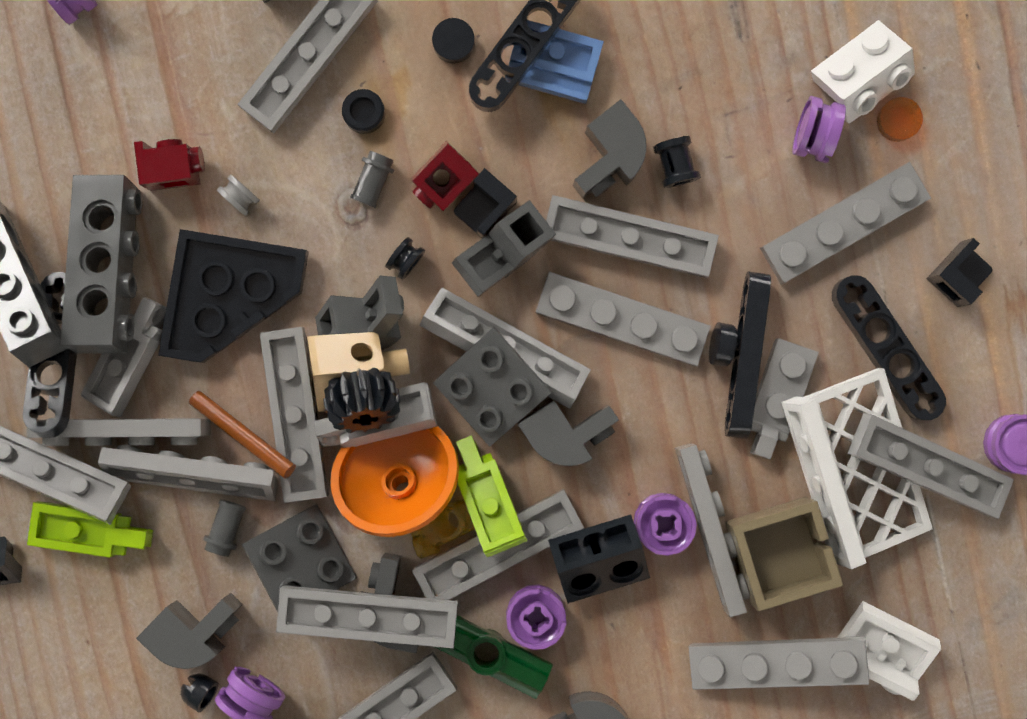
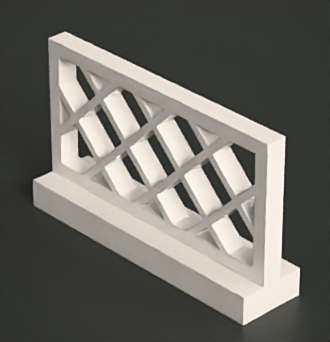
[781,368,933,569]

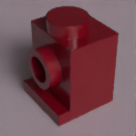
[134,139,205,191]
[411,141,479,211]

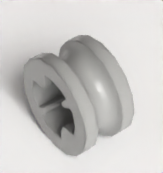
[217,174,260,216]

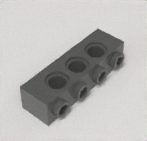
[60,175,142,354]
[0,201,67,367]

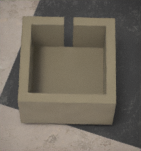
[725,497,843,611]

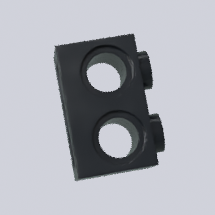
[548,514,650,604]

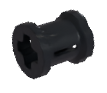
[653,136,701,188]

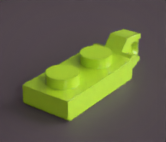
[456,435,527,558]
[27,501,154,558]

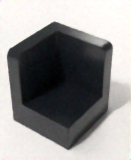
[454,168,517,238]
[926,238,993,307]

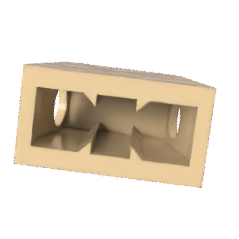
[307,332,410,412]

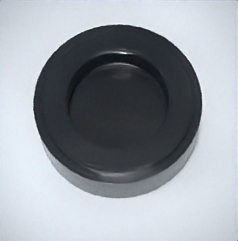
[432,18,475,64]
[342,89,385,134]
[709,322,737,367]

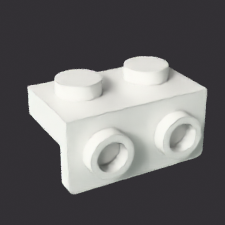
[811,20,915,123]
[837,601,941,701]

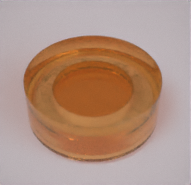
[877,97,923,142]

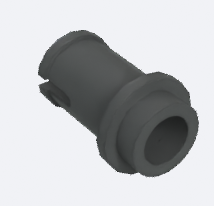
[350,151,394,208]
[203,499,246,557]

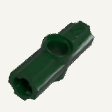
[435,615,553,699]

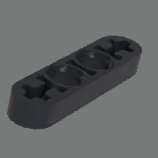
[469,0,581,112]
[725,271,771,439]
[23,272,77,439]
[832,275,946,420]

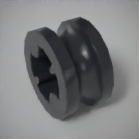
[385,237,425,280]

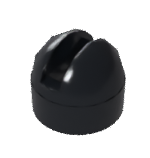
[180,673,219,713]

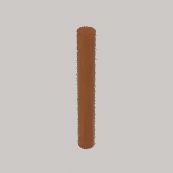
[189,391,296,479]

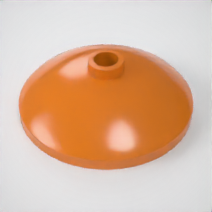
[330,426,459,537]

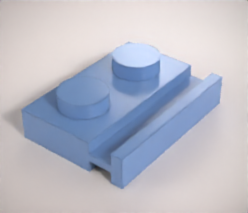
[505,20,604,104]

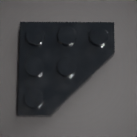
[158,229,309,363]

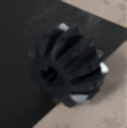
[323,367,401,433]

